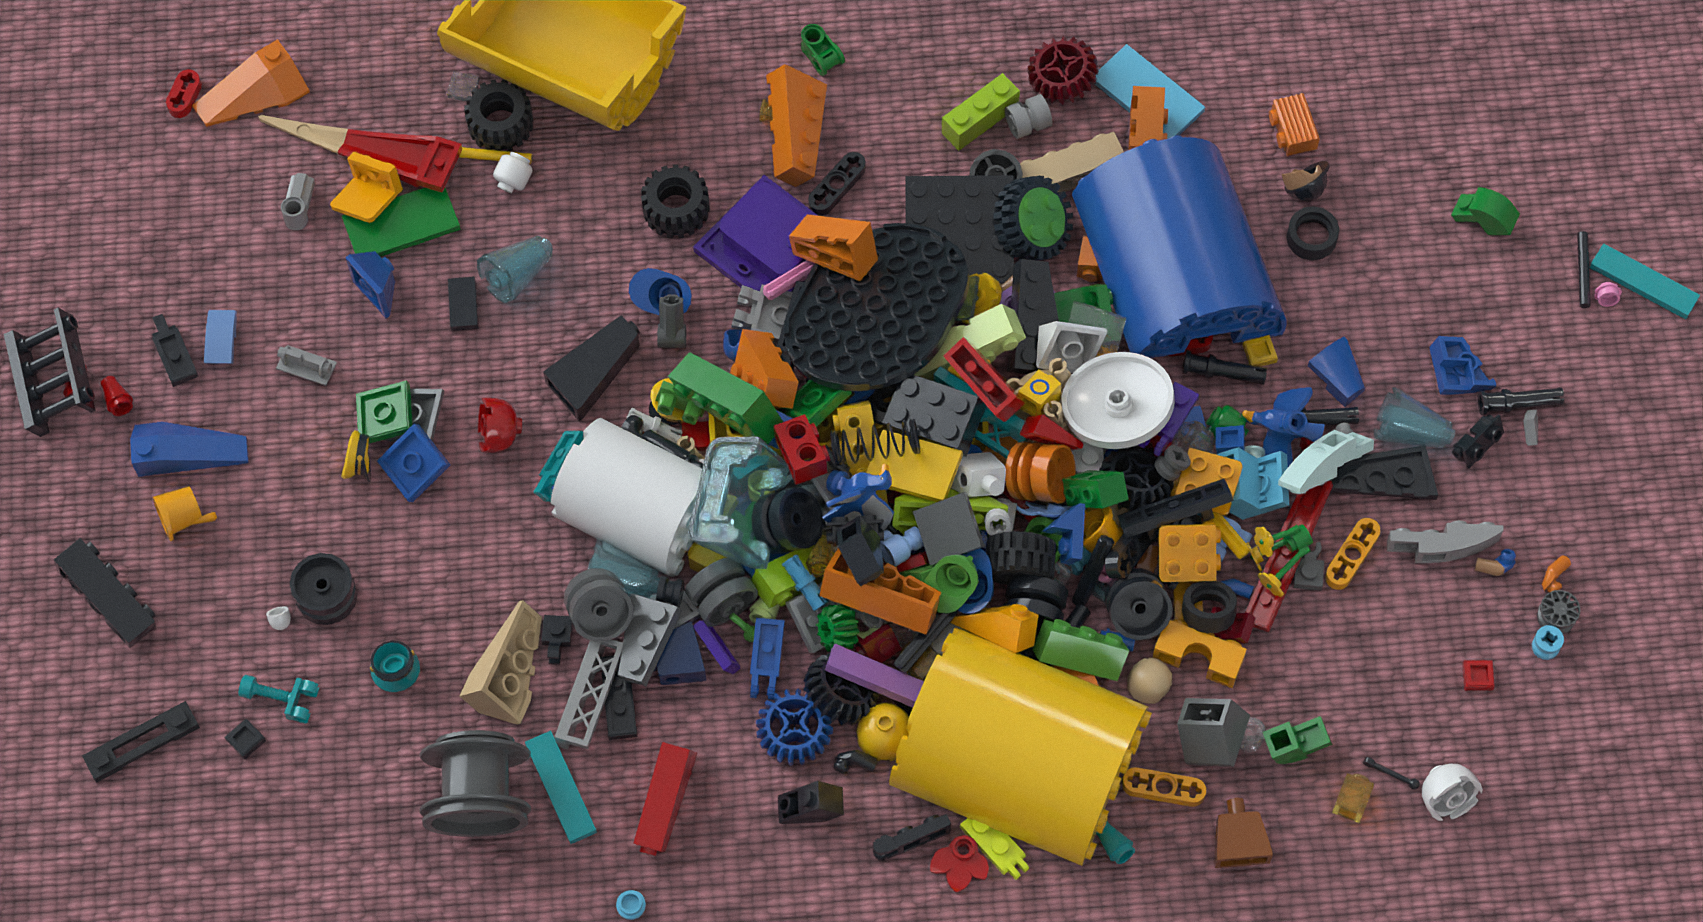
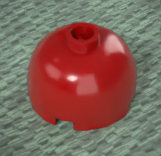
[478,397,522,453]

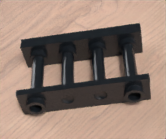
[4,308,96,437]

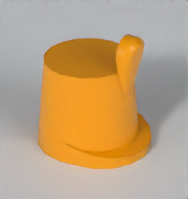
[152,486,217,542]
[1083,507,1123,554]

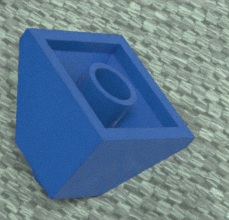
[345,251,395,319]

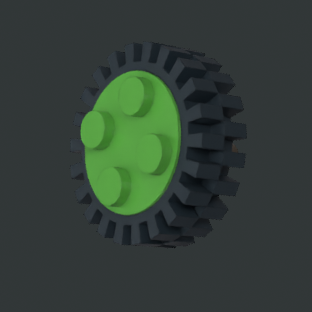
[994,175,1073,261]

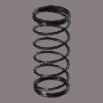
[831,419,920,466]

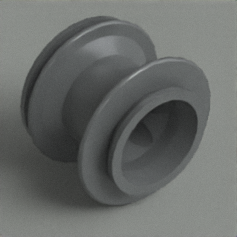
[419,730,531,837]

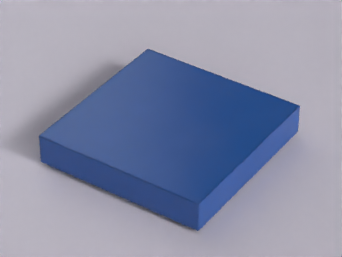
[377,423,451,502]

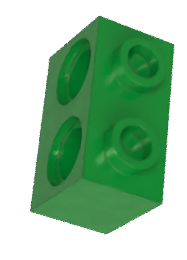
[1062,470,1128,509]

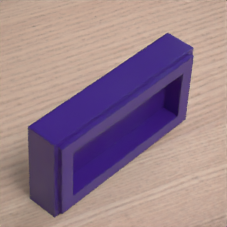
[693,620,741,674]

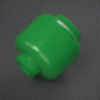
[1206,405,1249,439]

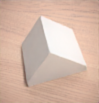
[1036,321,1107,373]

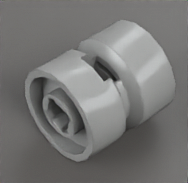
[1005,94,1053,139]

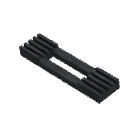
[82,701,200,783]

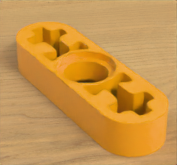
[1325,518,1380,590]
[1122,767,1206,807]

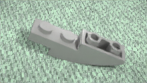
[1387,520,1503,563]

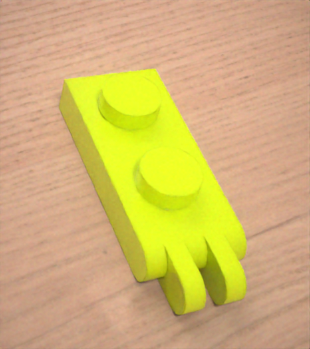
[960,818,1029,880]

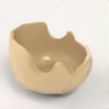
[1127,658,1172,704]

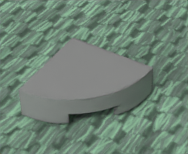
[1523,409,1538,446]

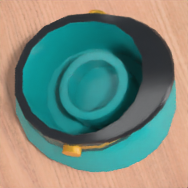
[370,640,420,692]

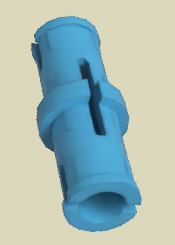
[782,554,829,611]

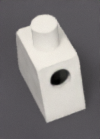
[951,452,1006,497]

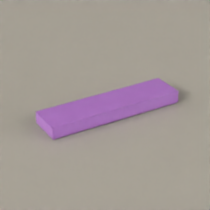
[825,644,924,707]

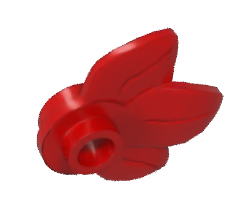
[930,835,989,893]

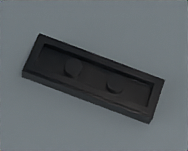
[600,655,638,740]

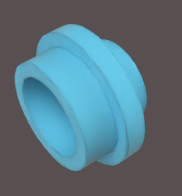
[616,890,646,920]

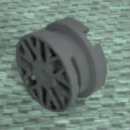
[1537,590,1581,634]

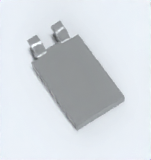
[731,284,793,344]

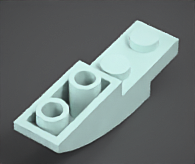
[1278,430,1374,494]

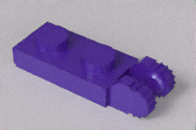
[1138,382,1199,456]

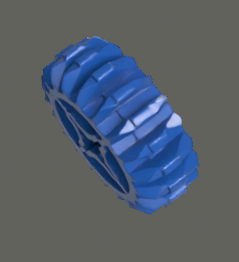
[756,688,833,766]

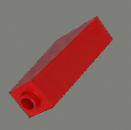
[633,742,698,856]

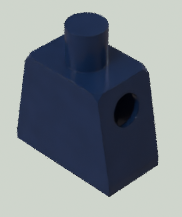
[653,622,707,685]

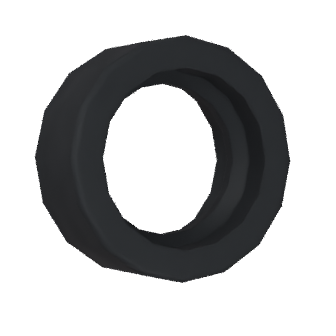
[1286,206,1340,261]
[1182,581,1237,633]

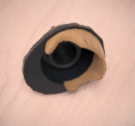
[1282,161,1330,202]

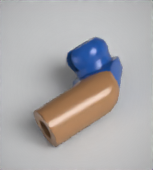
[1474,549,1516,576]

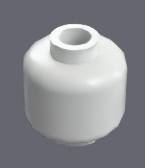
[493,152,533,193]

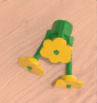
[1246,524,1313,597]

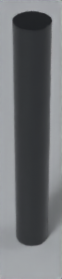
[1577,231,1591,308]

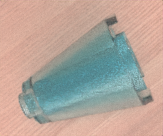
[477,236,553,303]
[1374,387,1455,448]
[587,539,661,598]

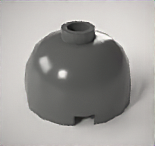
[969,149,1023,180]

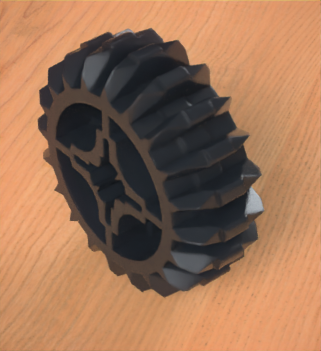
[1099,446,1174,511]
[803,653,879,726]

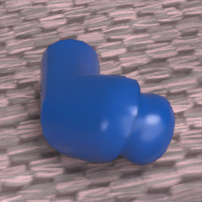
[1220,578,1254,599]

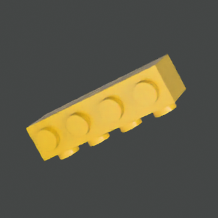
[832,400,889,505]

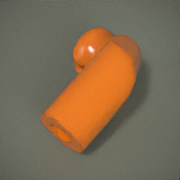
[1542,555,1571,593]

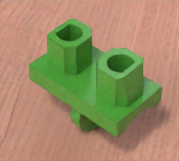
[655,381,705,425]

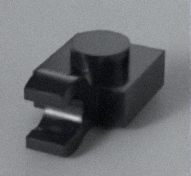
[541,615,573,665]

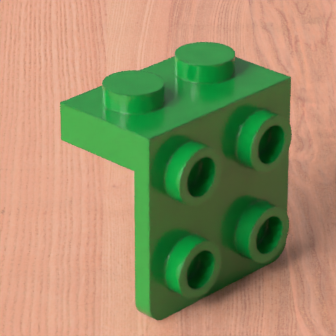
[1054,284,1118,340]

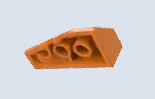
[192,39,310,127]

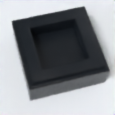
[224,719,266,760]

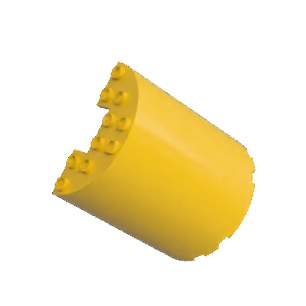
[437,0,686,131]
[889,627,1152,866]

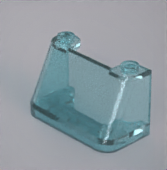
[688,437,789,569]

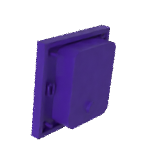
[693,175,818,292]

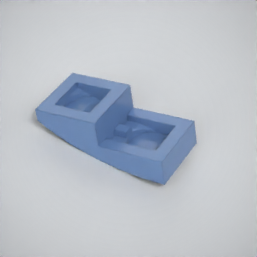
[204,310,237,364]

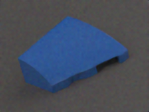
[1429,336,1497,395]
[1308,337,1365,407]

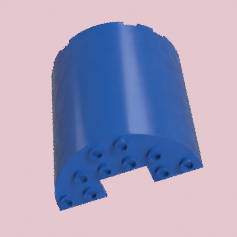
[1072,135,1287,358]

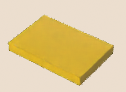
[866,430,963,502]

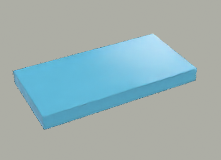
[1095,44,1205,139]

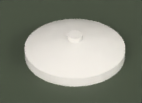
[1061,352,1175,449]

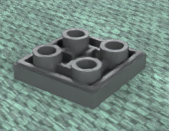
[913,492,985,565]

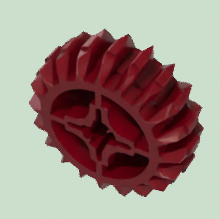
[1027,36,1099,105]

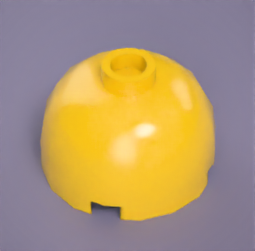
[856,703,909,761]

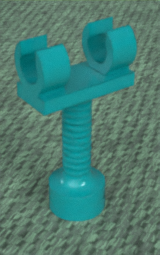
[238,674,320,724]

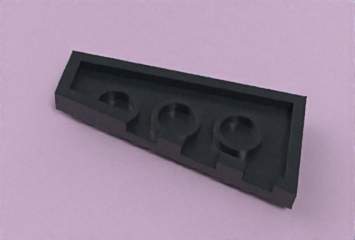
[1329,445,1438,500]

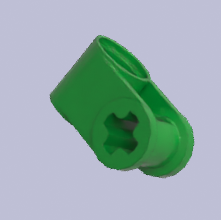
[801,24,845,76]

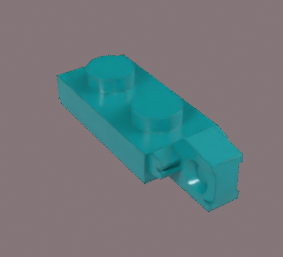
[533,431,584,502]

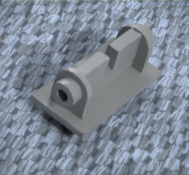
[276,345,337,386]

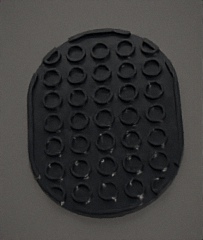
[784,223,970,391]

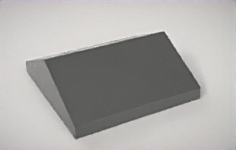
[385,389,445,442]

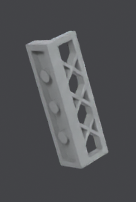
[555,639,623,750]

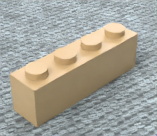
[1020,132,1124,192]

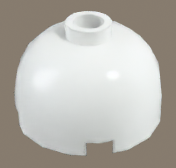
[1422,764,1483,821]

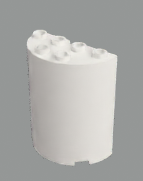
[551,418,716,577]

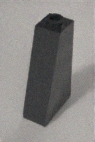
[543,315,640,421]

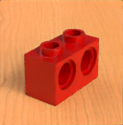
[774,414,830,485]

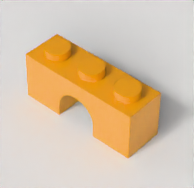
[1152,619,1247,689]

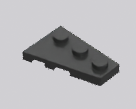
[618,593,682,687]

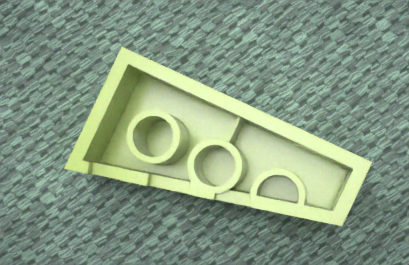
[913,304,1026,381]

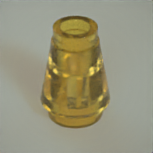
[806,535,833,577]

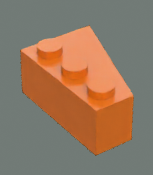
[789,214,878,281]
[730,329,799,409]

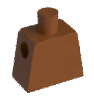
[1214,798,1273,868]

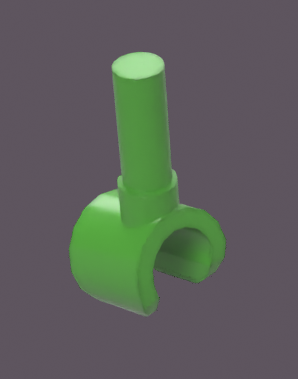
[729,613,755,643]

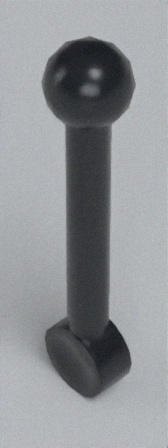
[1363,757,1420,790]

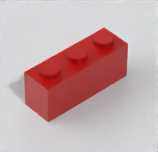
[943,337,1025,422]

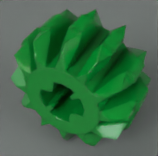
[816,604,860,652]

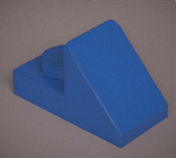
[1042,503,1085,565]

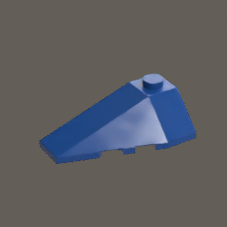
[130,422,249,477]

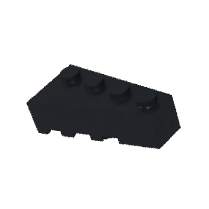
[1007,259,1059,374]

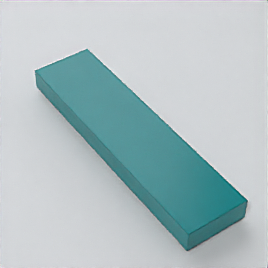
[1589,243,1700,320]
[525,730,597,845]

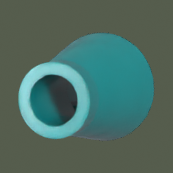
[1096,821,1135,864]

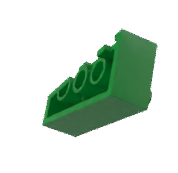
[668,352,783,449]

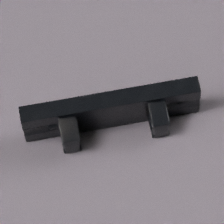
[1117,478,1234,540]

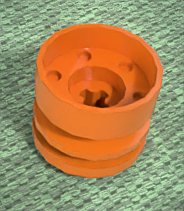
[1005,441,1076,504]

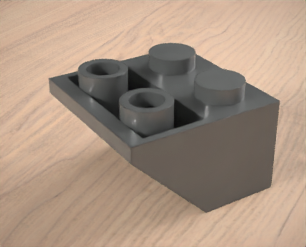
[1177,698,1250,767]

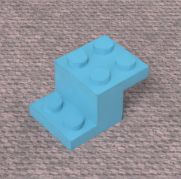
[1197,447,1289,520]

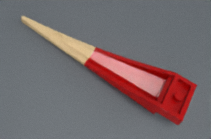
[258,115,462,192]

